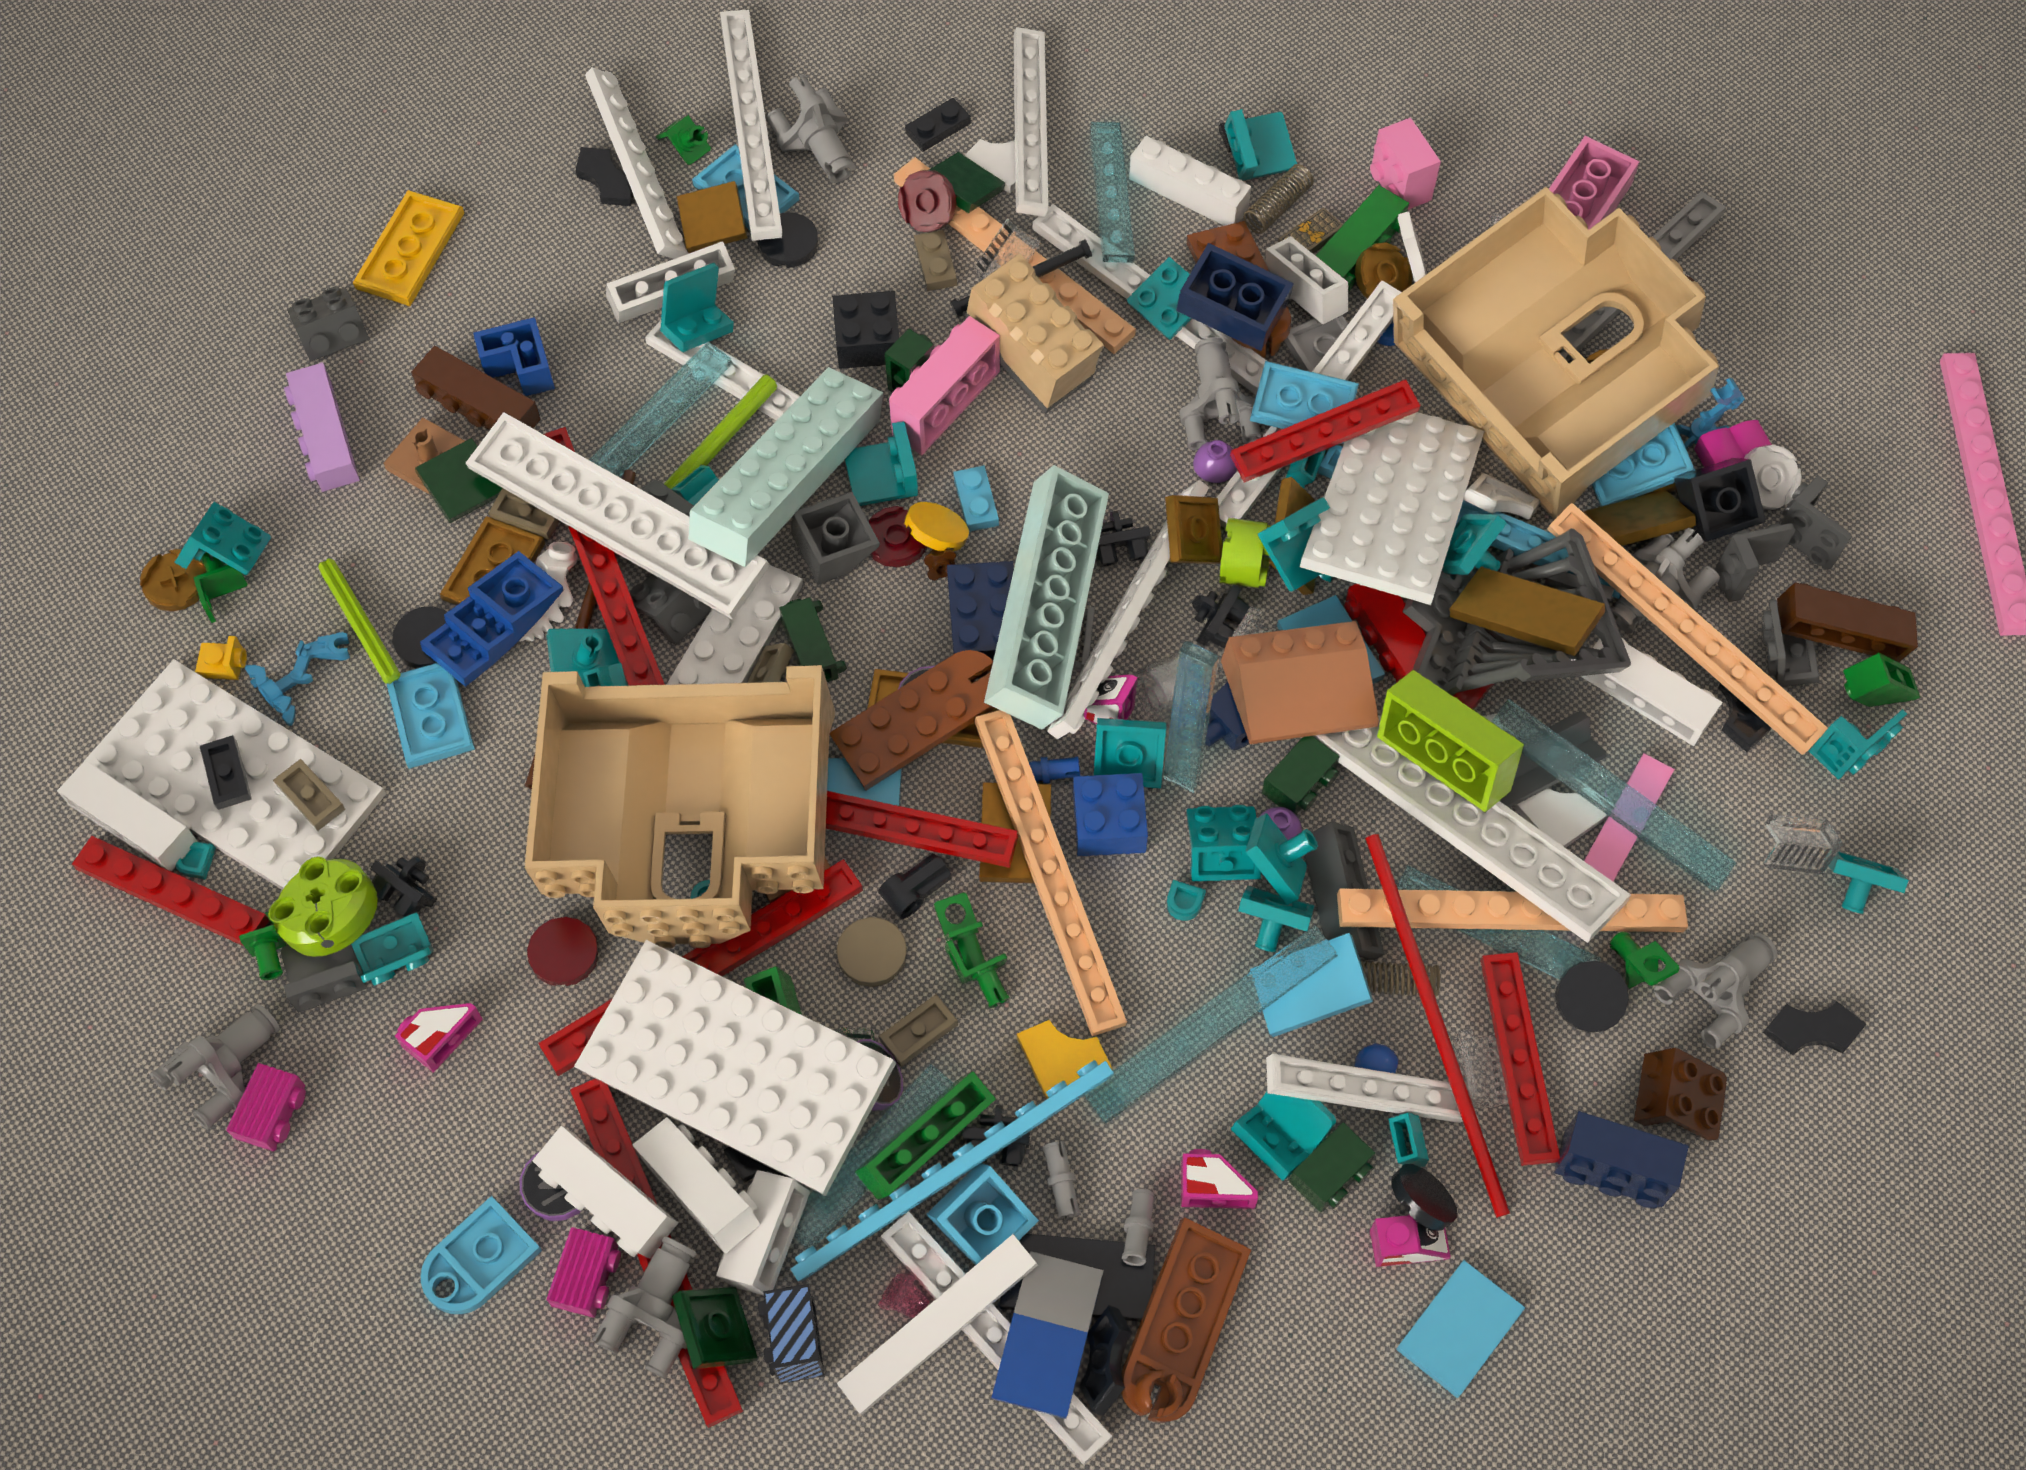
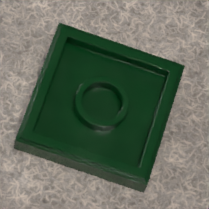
[929,152,1005,213]
[415,438,502,523]
[672,1287,758,1369]

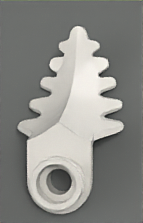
[519,542,578,642]

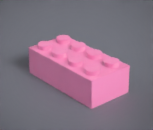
[1549,136,1640,230]
[889,316,1000,455]

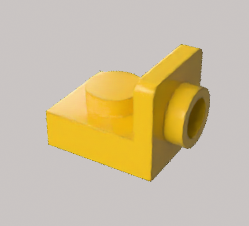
[195,636,247,680]

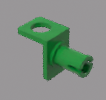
[655,115,711,165]
[193,552,247,623]
[934,892,986,970]
[239,911,287,980]
[1610,931,1679,989]
[945,940,1010,1008]

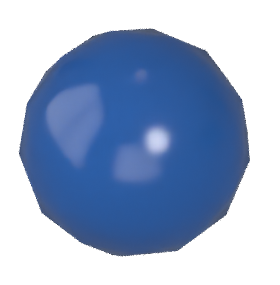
[1354,1043,1399,1073]

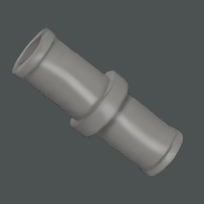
[1042,1141,1081,1220]
[1122,1189,1156,1266]

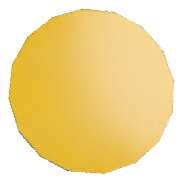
[905,502,969,551]

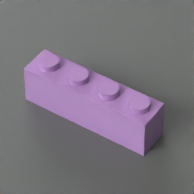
[284,363,360,492]

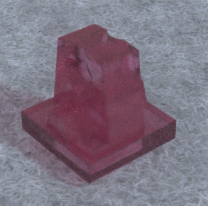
[878,1274,930,1319]

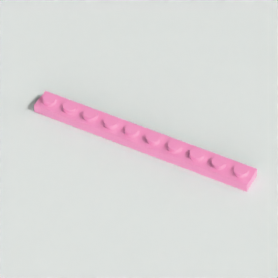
[1940,353,2026,636]

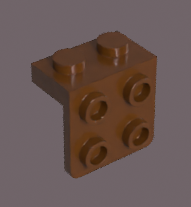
[1634,1047,1727,1141]

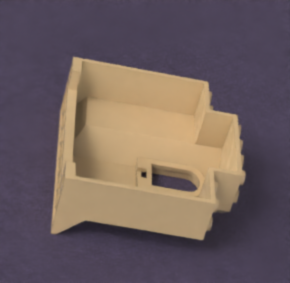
[1393,187,1719,520]
[524,665,835,949]

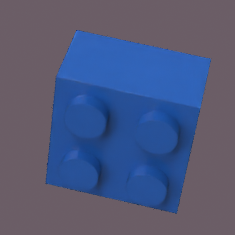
[1073,773,1148,857]

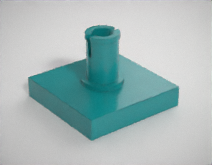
[1442,514,1507,575]
[546,629,619,687]
[1094,718,1166,788]
[1246,813,1318,905]
[1825,848,1909,914]
[1238,886,1315,952]

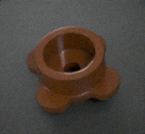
[924,549,956,581]

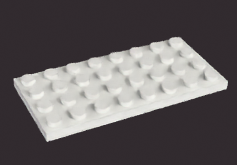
[1300,396,1484,605]
[84,659,386,890]
[574,940,896,1196]

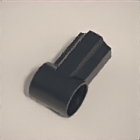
[878,853,952,919]

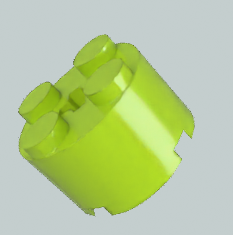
[1219,518,1271,588]

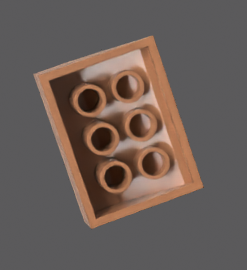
[1221,621,1379,744]

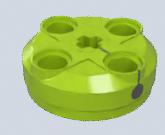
[268,856,378,957]

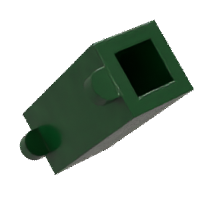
[779,597,847,682]

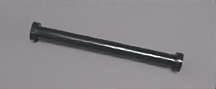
[950,239,1092,318]

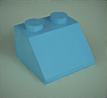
[926,1163,1039,1265]

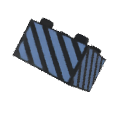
[758,1284,825,1384]

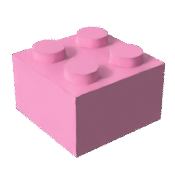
[1370,118,1441,210]

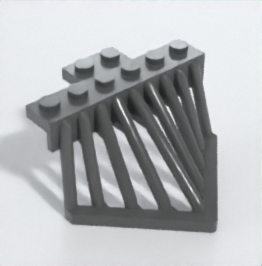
[1403,528,1631,695]

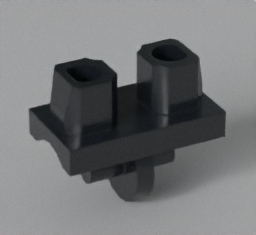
[1096,511,1151,567]
[1192,584,1251,649]
[370,856,437,917]
[963,1105,1030,1167]

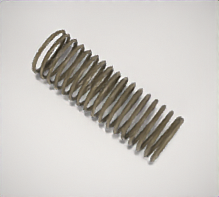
[1243,164,1314,234]
[1361,961,1440,997]

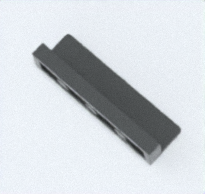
[1500,710,1607,808]
[1305,821,1385,960]

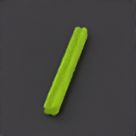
[664,374,777,489]
[318,558,401,684]

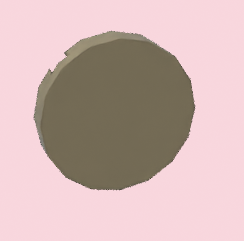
[836,917,907,987]

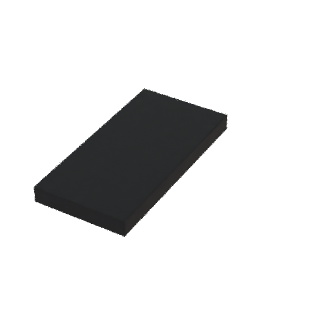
[1000,1233,1155,1322]

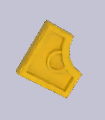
[1017,1020,1112,1100]

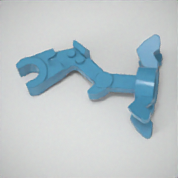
[1676,378,1745,450]
[245,632,350,726]

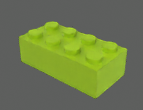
[1377,670,1524,813]

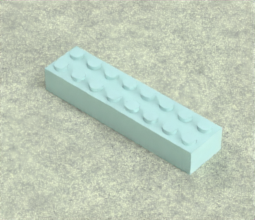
[688,367,883,567]
[984,465,1109,729]

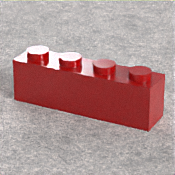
[1345,584,1426,683]

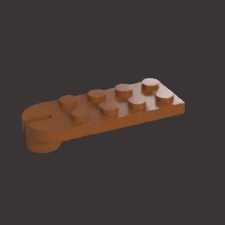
[1187,221,1291,358]
[829,650,995,790]
[1121,1217,1252,1423]

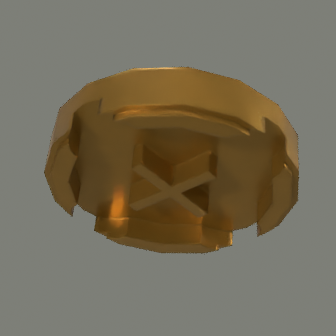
[140,549,206,612]

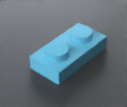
[953,465,999,532]

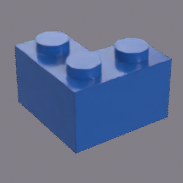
[473,317,555,396]

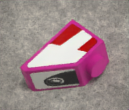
[1084,675,1138,724]
[395,1003,483,1073]
[1181,1149,1258,1209]
[1370,1215,1451,1267]

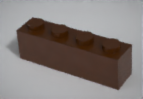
[411,345,541,431]
[1777,582,1918,662]

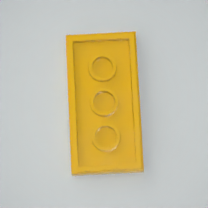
[353,190,464,306]

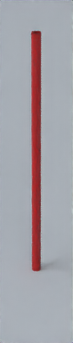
[1365,834,1510,1218]

